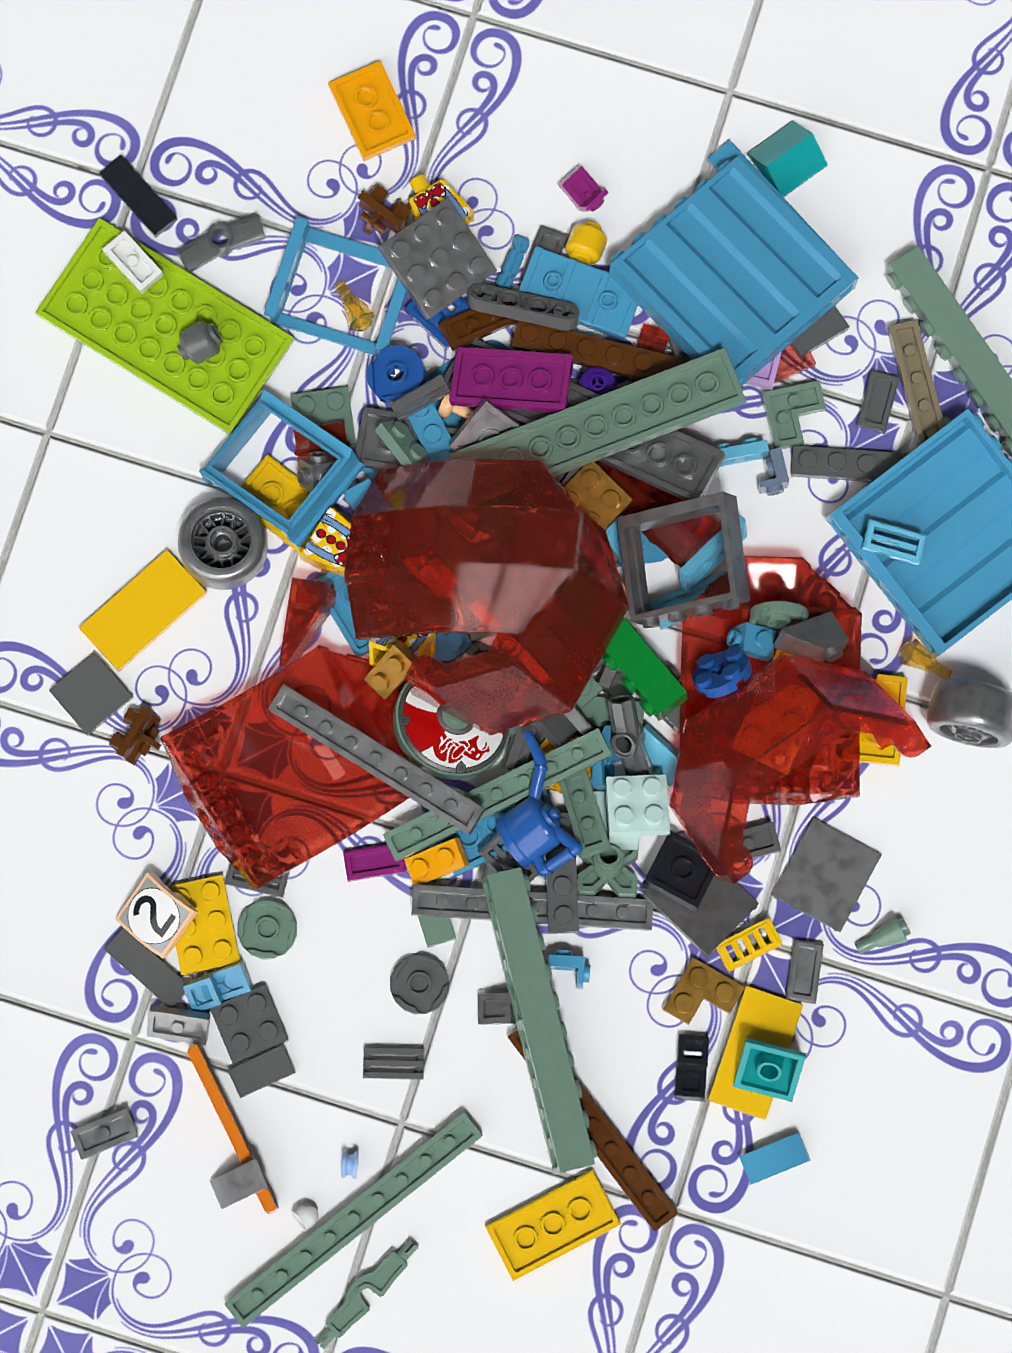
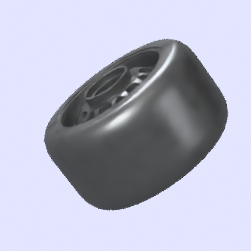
[177,497,268,590]
[927,678,1012,748]

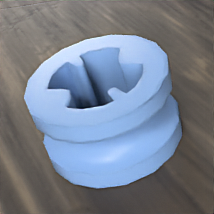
[341,1151,359,1179]

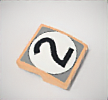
[116,873,198,958]

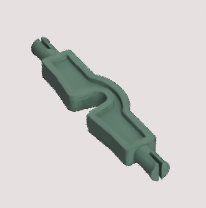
[314,1239,419,1350]

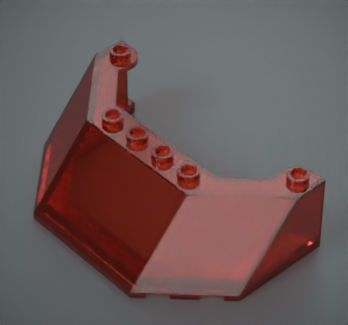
[404,470,629,736]
[669,654,932,884]

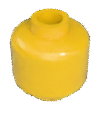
[565,221,607,266]

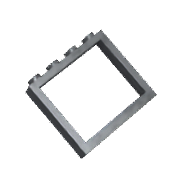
[617,492,750,628]

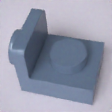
[758,448,789,496]

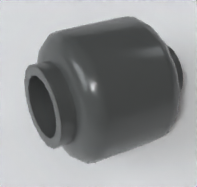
[177,321,223,364]

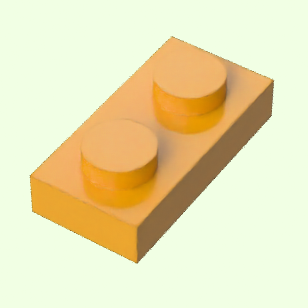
[404,837,470,885]

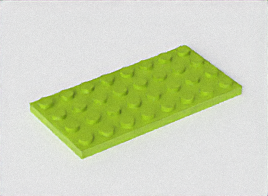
[35,218,295,435]

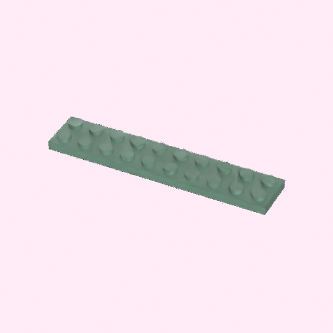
[448,348,747,510]

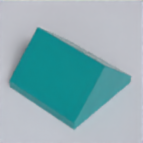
[747,121,828,197]
[733,1038,806,1102]

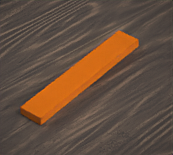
[187,1044,279,1214]

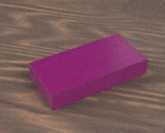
[343,845,407,882]

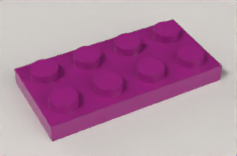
[449,347,574,413]

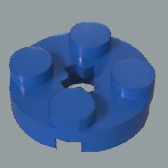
[367,345,427,404]
[692,646,752,698]

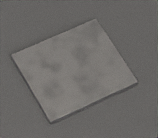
[771,817,882,933]
[642,842,759,957]

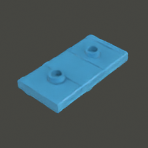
[519,245,638,341]

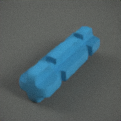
[496,236,530,289]

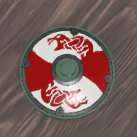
[393,663,511,780]

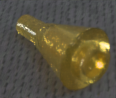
[335,281,375,332]
[899,639,953,679]

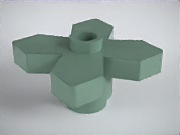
[577,844,639,898]

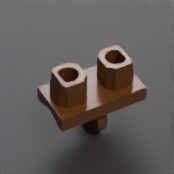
[358,184,411,235]
[109,707,162,766]

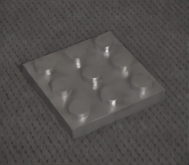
[377,198,497,320]

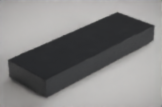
[99,155,177,239]

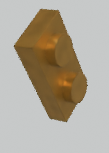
[364,640,421,700]

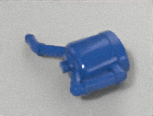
[495,731,583,877]

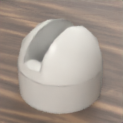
[291,1204,318,1231]

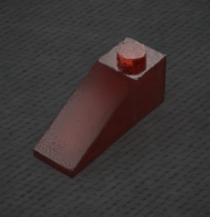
[279,578,336,668]

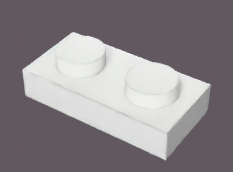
[103,230,164,294]

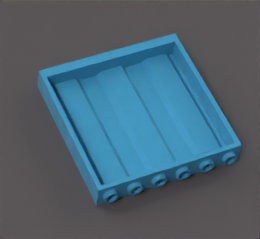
[609,156,859,387]
[826,409,1012,659]

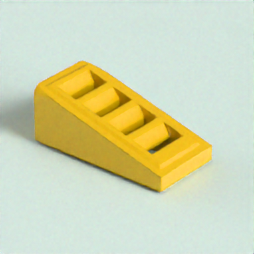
[716,917,783,973]

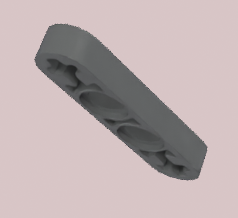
[467,283,580,330]

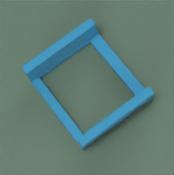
[264,217,407,357]
[199,389,365,548]

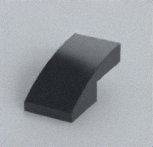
[674,1034,709,1102]

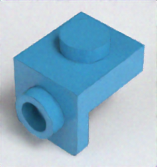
[727,622,776,662]
[548,950,590,989]

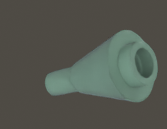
[855,915,911,955]

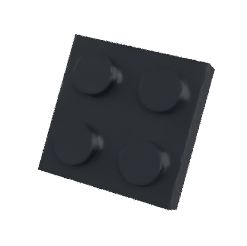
[642,830,723,911]

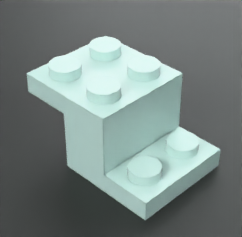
[594,774,670,850]

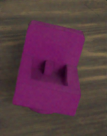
[558,165,609,212]

